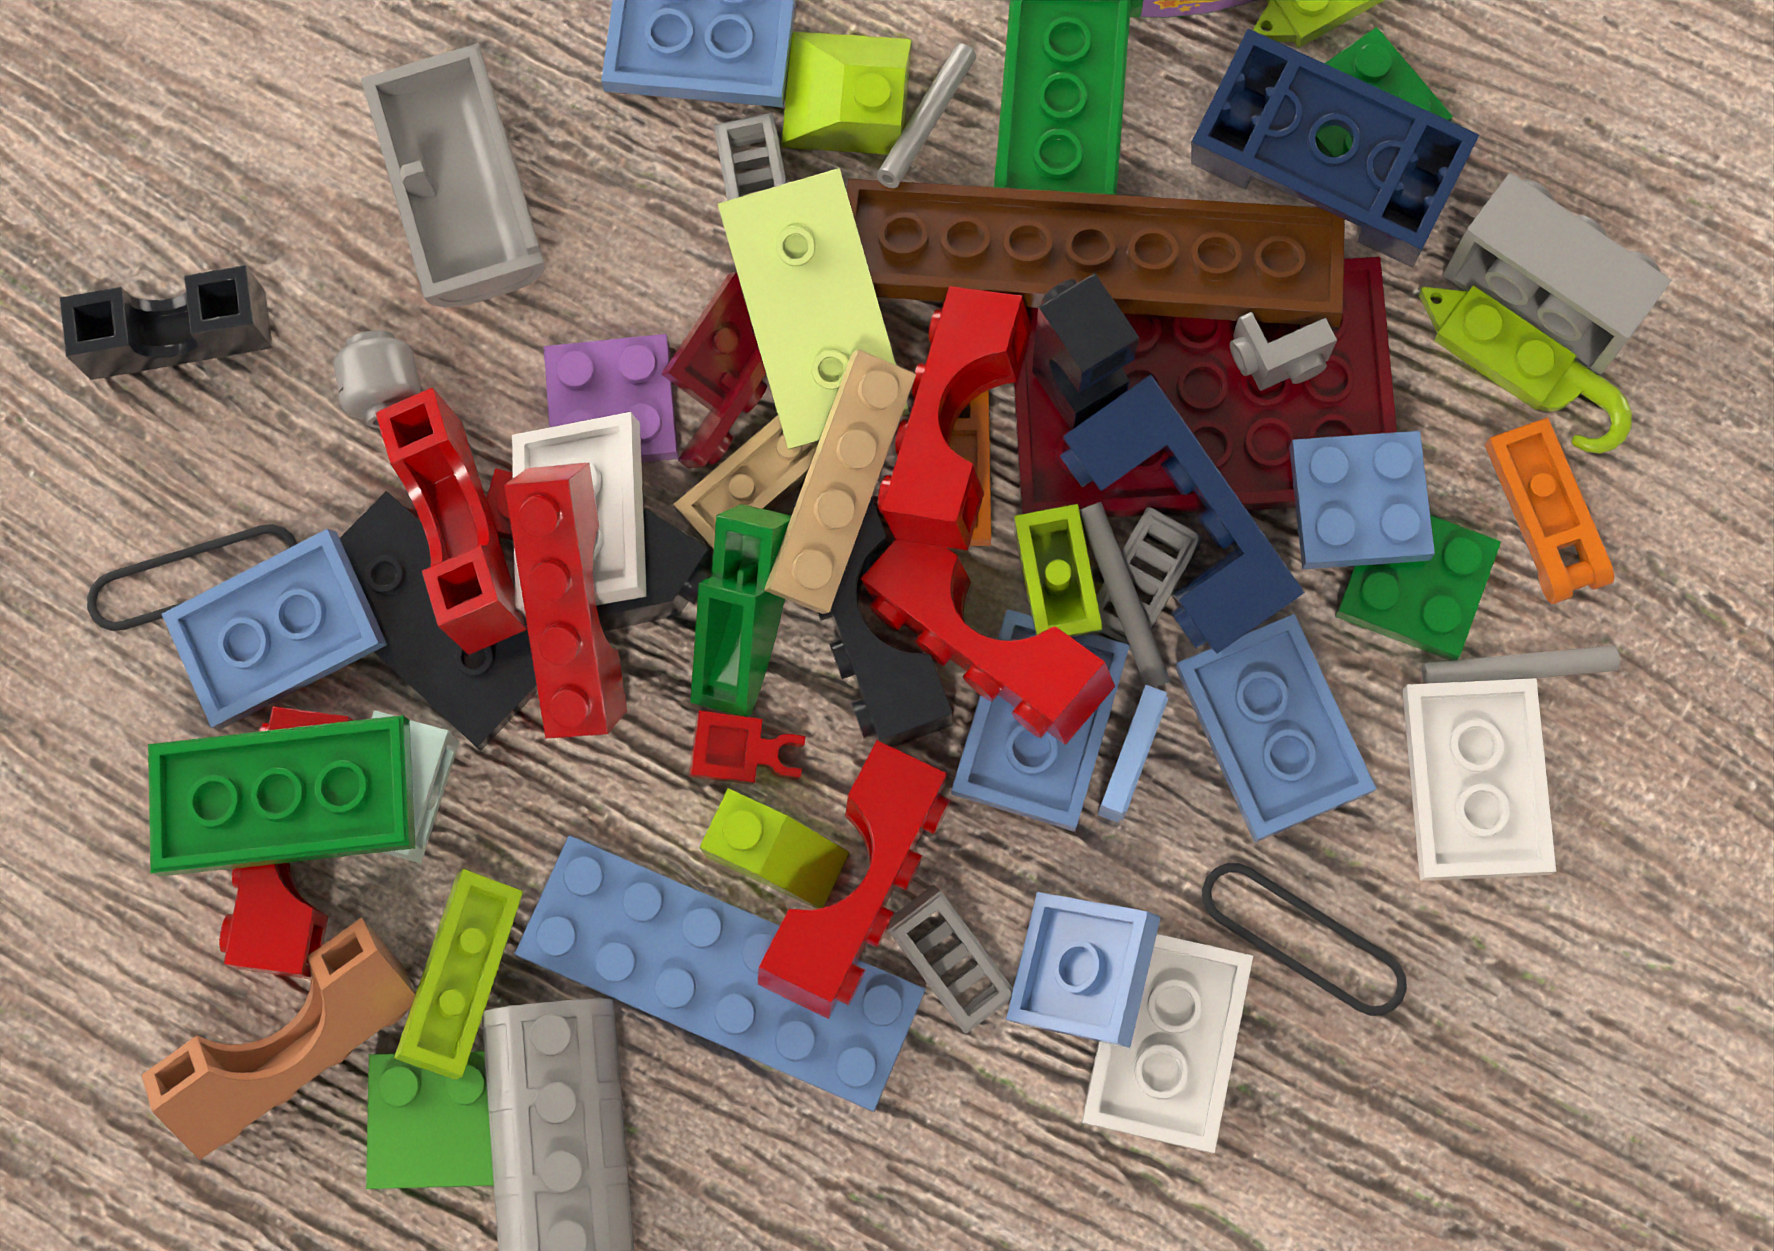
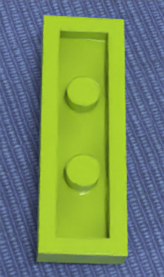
[394,869,523,1080]

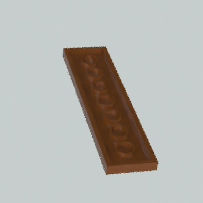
[846,178,1345,327]

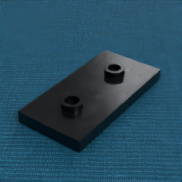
[340,491,538,751]

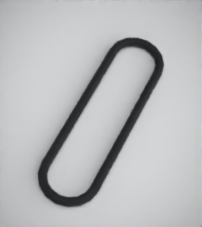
[87,524,298,631]
[1202,863,1407,1016]

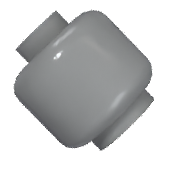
[333,330,421,428]

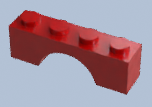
[878,286,1032,551]
[375,387,527,655]
[504,462,627,739]
[861,539,1116,745]
[219,706,354,979]
[758,740,951,1019]

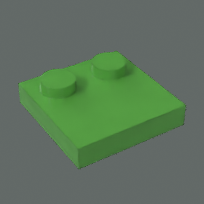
[366,1051,494,1189]

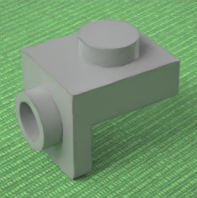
[1230,312,1337,391]

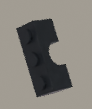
[59,265,273,380]
[1032,273,1139,431]

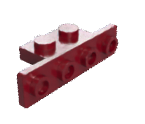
[661,272,767,468]

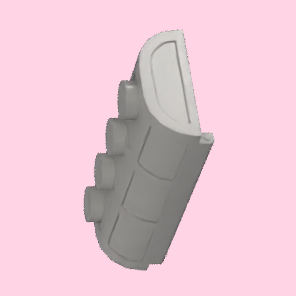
[361,43,545,307]
[482,998,635,1251]

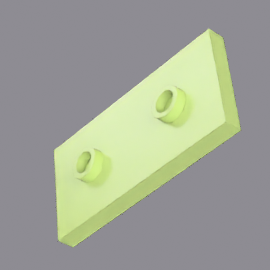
[718,168,910,450]

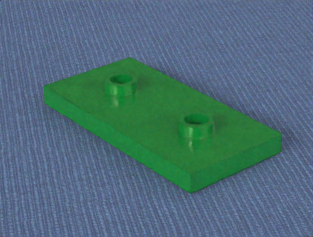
[994,0,1131,195]
[148,715,416,877]

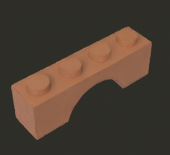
[141,917,416,1160]

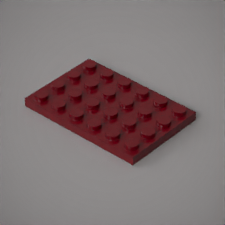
[1013,257,1397,517]

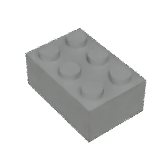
[1442,172,1672,376]

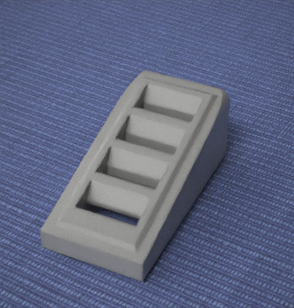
[714,112,787,201]
[1096,507,1203,652]
[888,885,1013,1034]

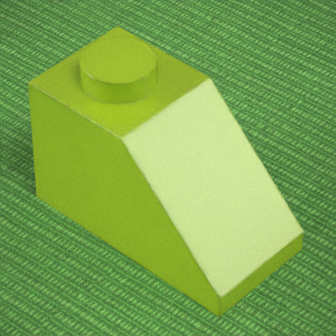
[1014,504,1103,637]
[699,788,850,909]

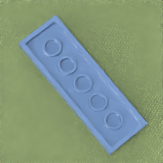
[514,835,926,1112]

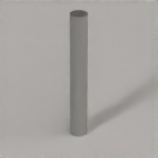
[876,43,976,188]
[1079,502,1170,688]
[1422,645,1620,684]

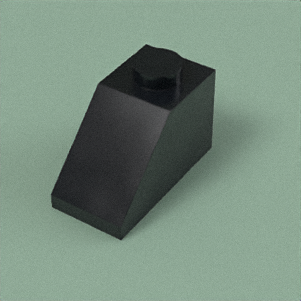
[596,509,713,632]

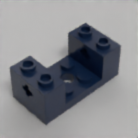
[1191,28,1479,268]
[1060,374,1305,654]

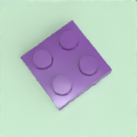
[544,334,679,463]

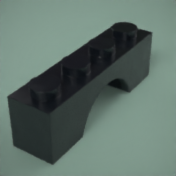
[793,497,953,747]

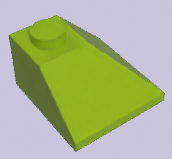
[781,31,912,155]

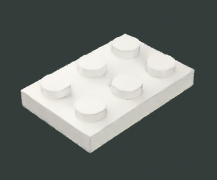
[512,412,647,618]
[1403,678,1556,881]
[1082,934,1253,1153]

